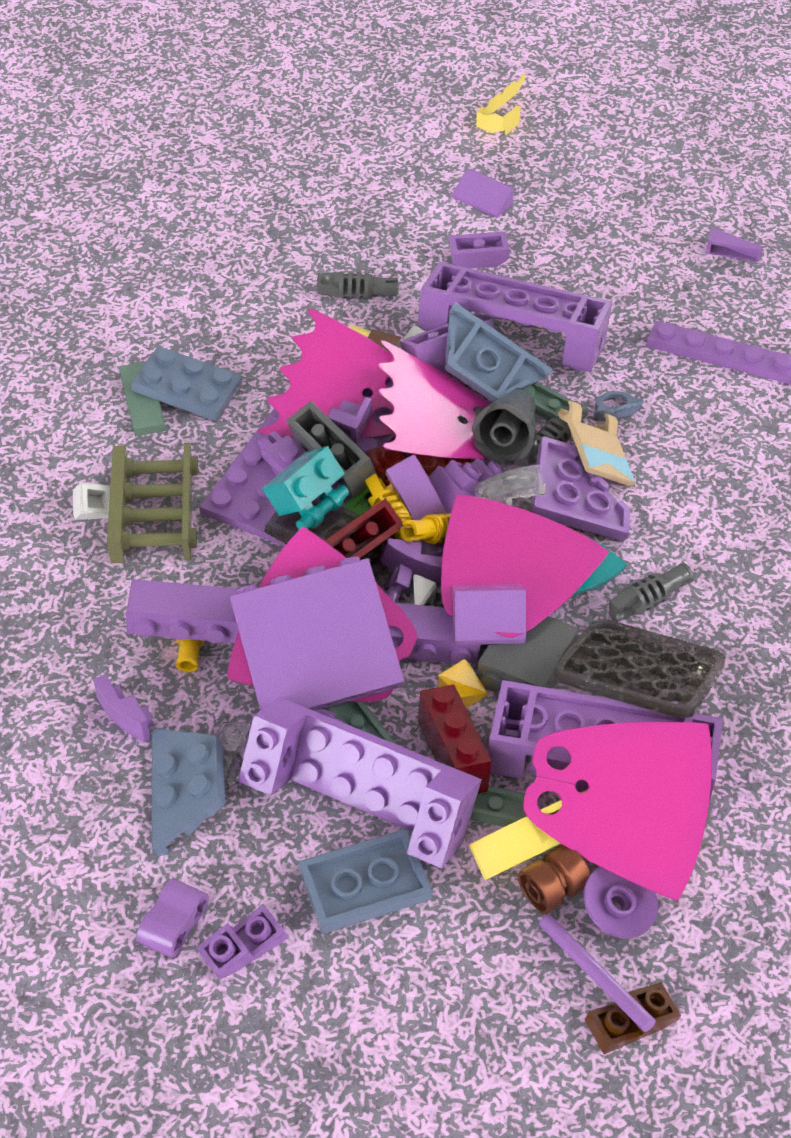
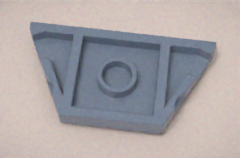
[445,302,553,402]
[152,728,225,856]

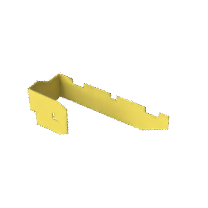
[476,73,525,135]

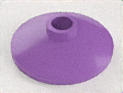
[584,867,658,939]

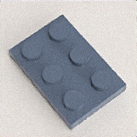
[131,346,242,422]
[298,828,433,934]

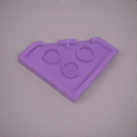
[531,436,631,542]

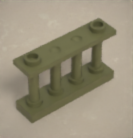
[107,443,199,563]

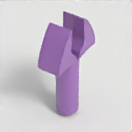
[384,564,412,603]

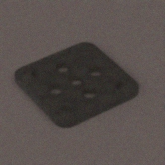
[554,619,726,718]

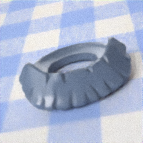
[594,391,644,421]

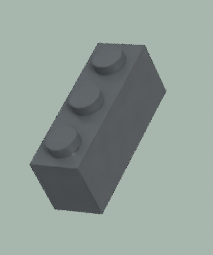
[286,401,377,499]

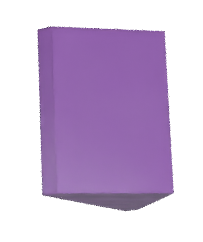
[451,584,526,645]

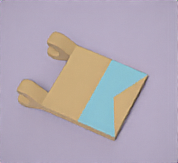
[558,400,636,486]

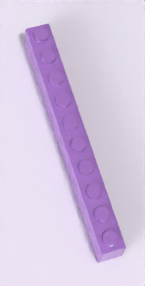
[126,579,480,664]

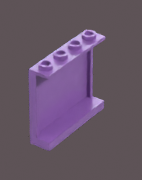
[229,556,404,711]

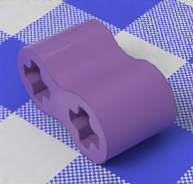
[136,878,209,958]

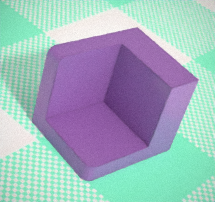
[328,397,373,444]

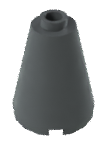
[472,389,536,463]

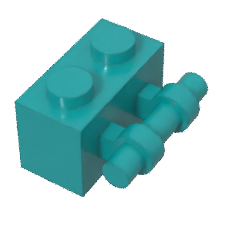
[262,446,349,530]

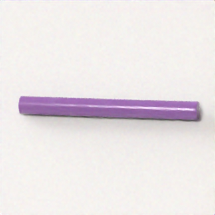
[539,914,656,1032]

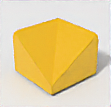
[438,659,488,709]

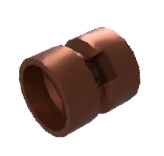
[517,844,590,915]

